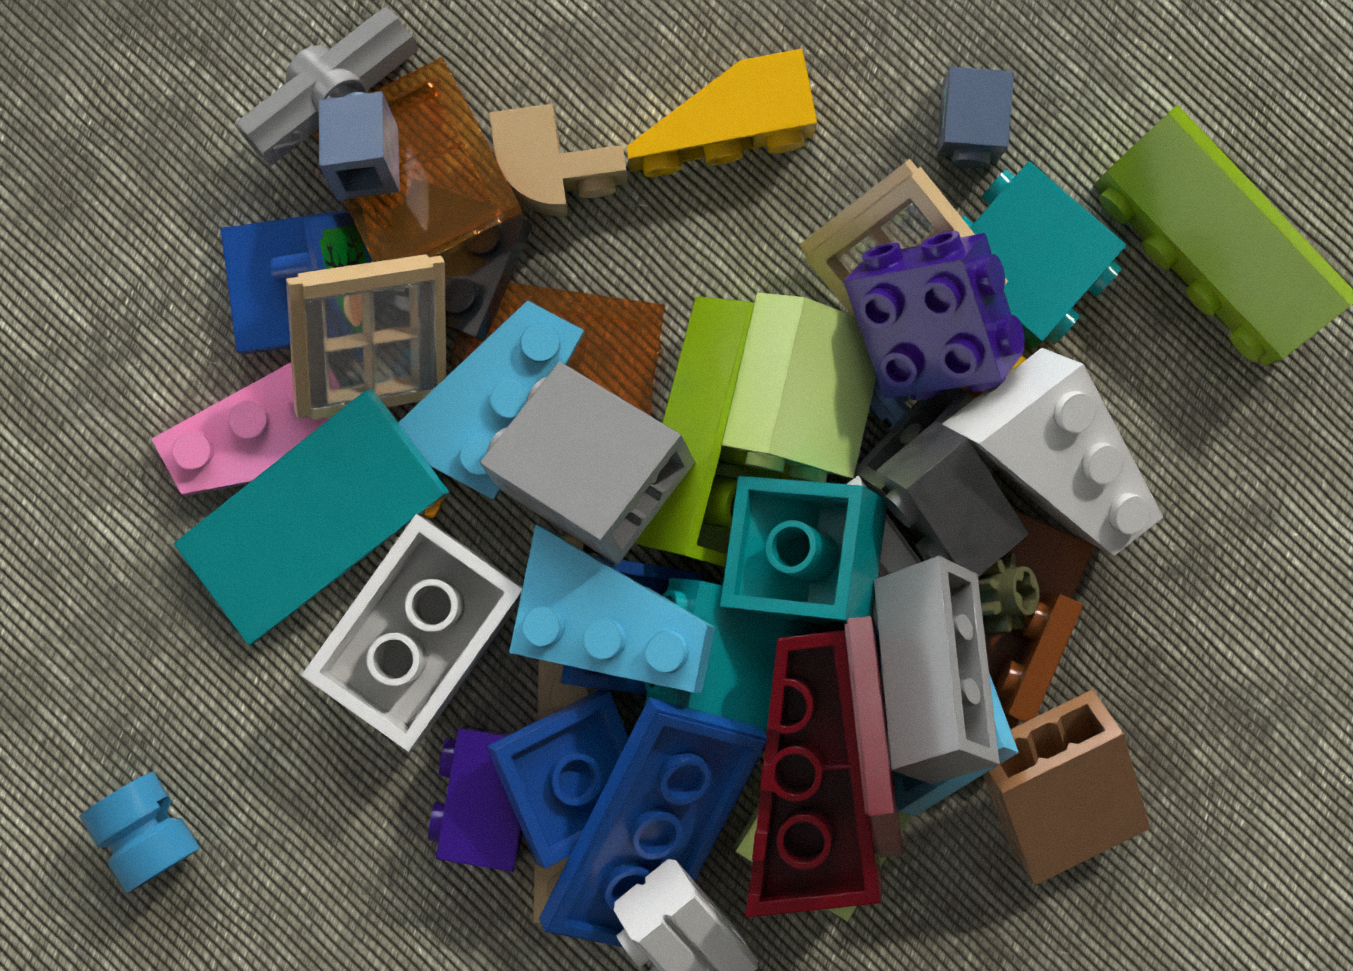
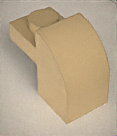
[489,104,628,217]

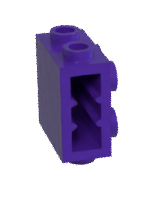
[843,231,1024,400]

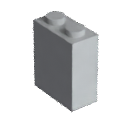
[480,361,695,565]

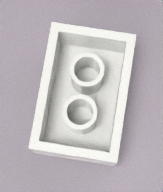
[301,514,523,752]

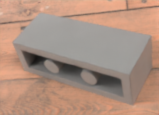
[874,556,1000,784]

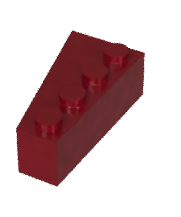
[745,628,883,918]

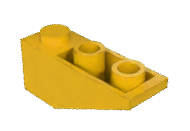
[626,48,817,177]

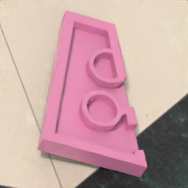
[151,360,343,496]

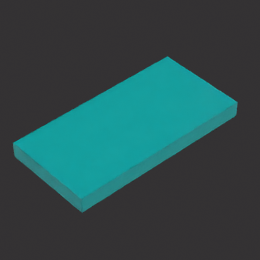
[173,389,449,646]

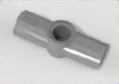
[234,6,419,167]

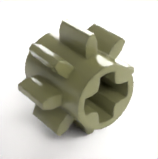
[978,553,1039,635]

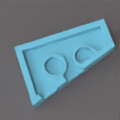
[398,300,585,501]
[509,524,715,693]

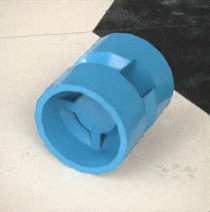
[79,771,200,894]

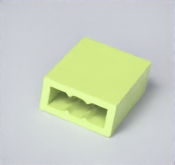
[722,293,877,483]

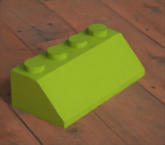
[1093,104,1353,366]
[634,296,796,569]

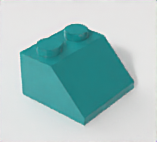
[720,476,887,627]

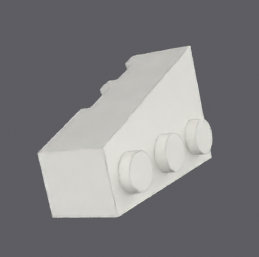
[942,348,1163,556]

